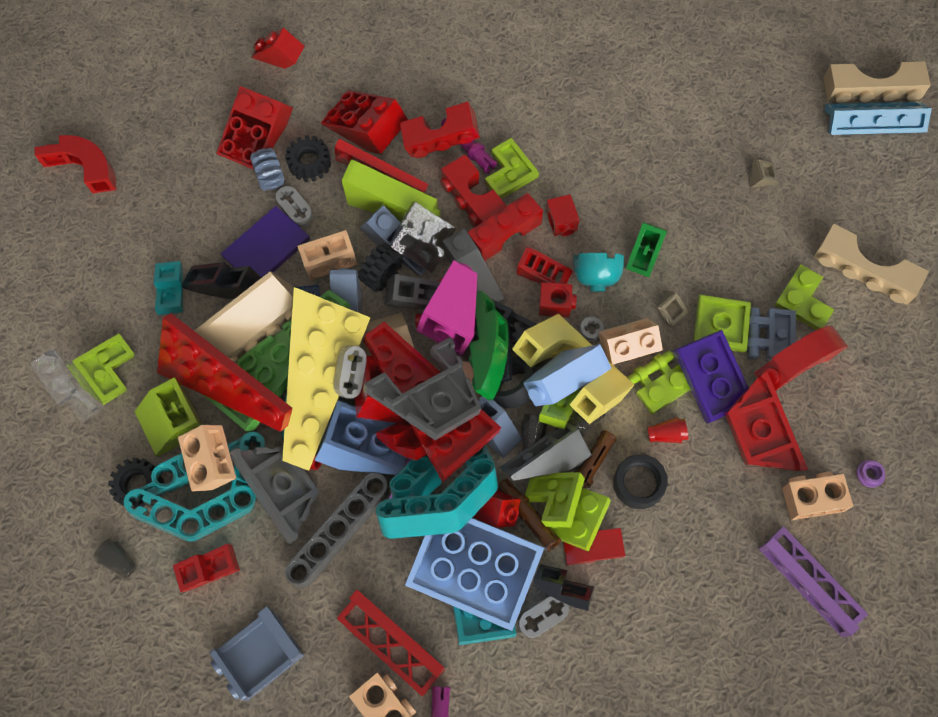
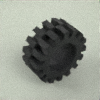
[285,135,331,182]
[358,243,404,292]
[108,458,164,510]

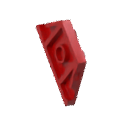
[725,371,808,471]

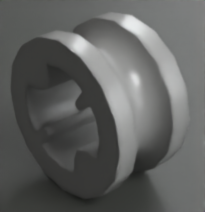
[580,317,604,342]

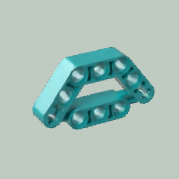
[124,432,265,542]
[375,445,498,539]

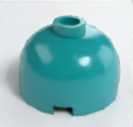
[573,253,624,292]

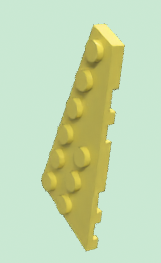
[283,287,370,471]

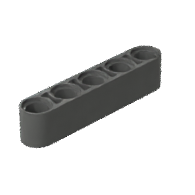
[285,473,389,588]

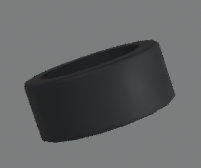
[494,357,536,409]
[613,454,668,509]

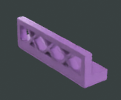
[759,526,868,638]

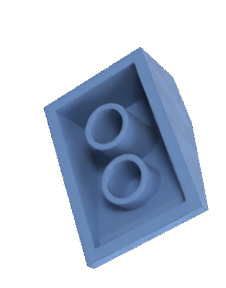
[315,401,406,475]

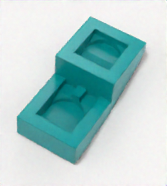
[153,261,183,315]

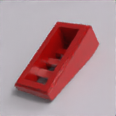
[517,247,573,284]

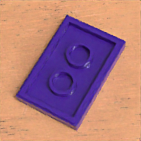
[221,206,310,277]
[673,330,749,424]

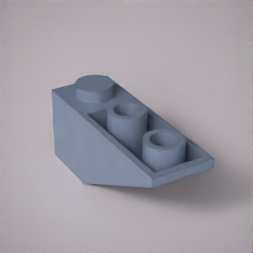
[359,205,436,276]

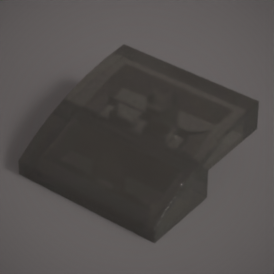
[390,201,456,273]

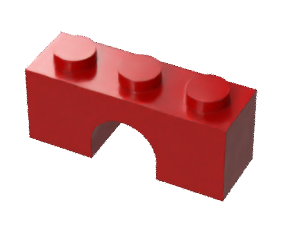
[400,101,480,158]
[440,155,507,227]
[467,193,543,261]

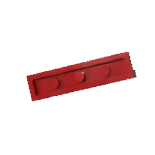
[336,590,445,697]

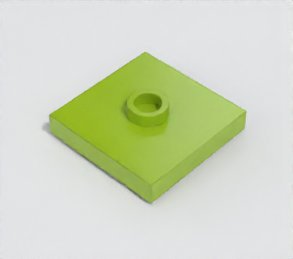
[693,294,751,353]

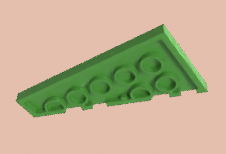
[203,290,351,433]

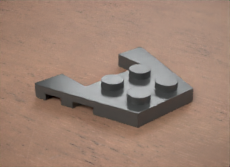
[363,337,481,440]

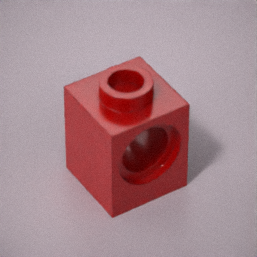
[545,194,580,237]
[539,282,577,317]
[472,490,520,528]

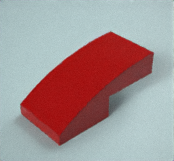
[376,423,427,460]
[563,528,625,566]
[173,544,240,592]

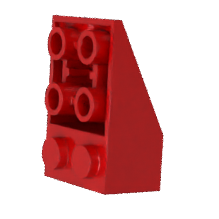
[216,86,293,170]
[321,90,408,154]

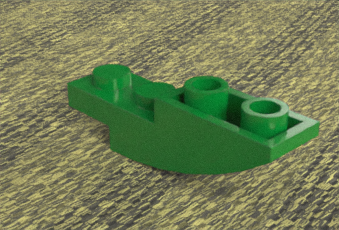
[469,291,508,401]

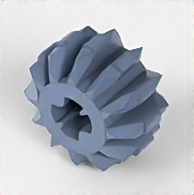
[250,148,285,191]

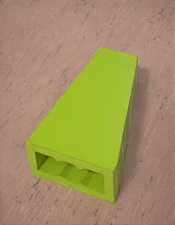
[341,160,441,231]

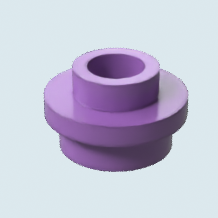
[856,460,885,488]

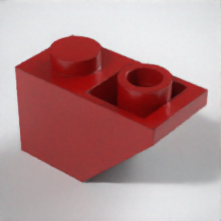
[251,27,305,69]

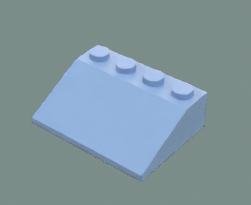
[405,518,545,631]

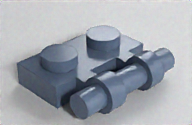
[747,308,796,360]

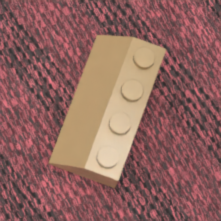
[194,271,294,364]

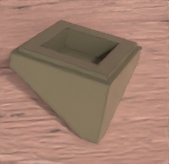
[750,159,779,188]
[656,292,689,328]

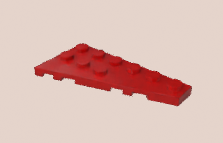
[157,313,293,432]
[364,321,501,482]

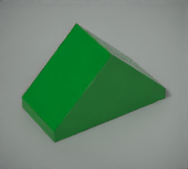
[626,222,668,277]

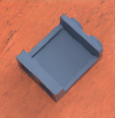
[209,606,305,701]

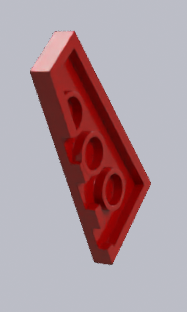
[335,139,428,193]

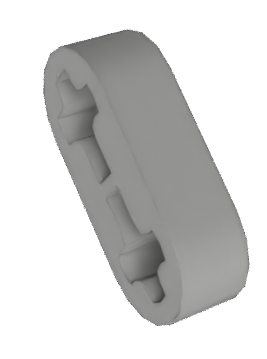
[276,186,313,227]
[334,345,366,398]
[519,596,569,638]

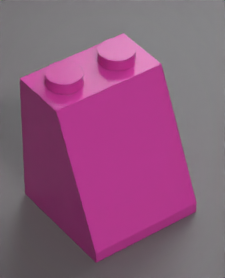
[416,261,477,356]

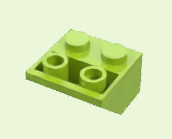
[134,377,203,457]

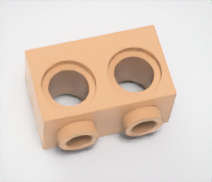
[297,230,358,281]
[598,318,663,364]
[178,425,236,491]
[782,471,854,520]
[349,672,416,717]

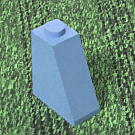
[523,344,611,406]

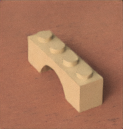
[823,61,931,103]
[814,224,929,305]

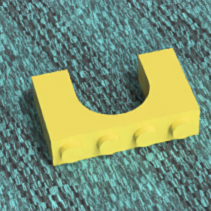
[512,314,634,424]

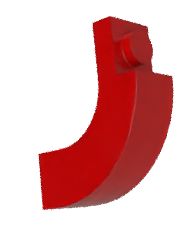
[34,135,116,193]
[754,326,849,391]

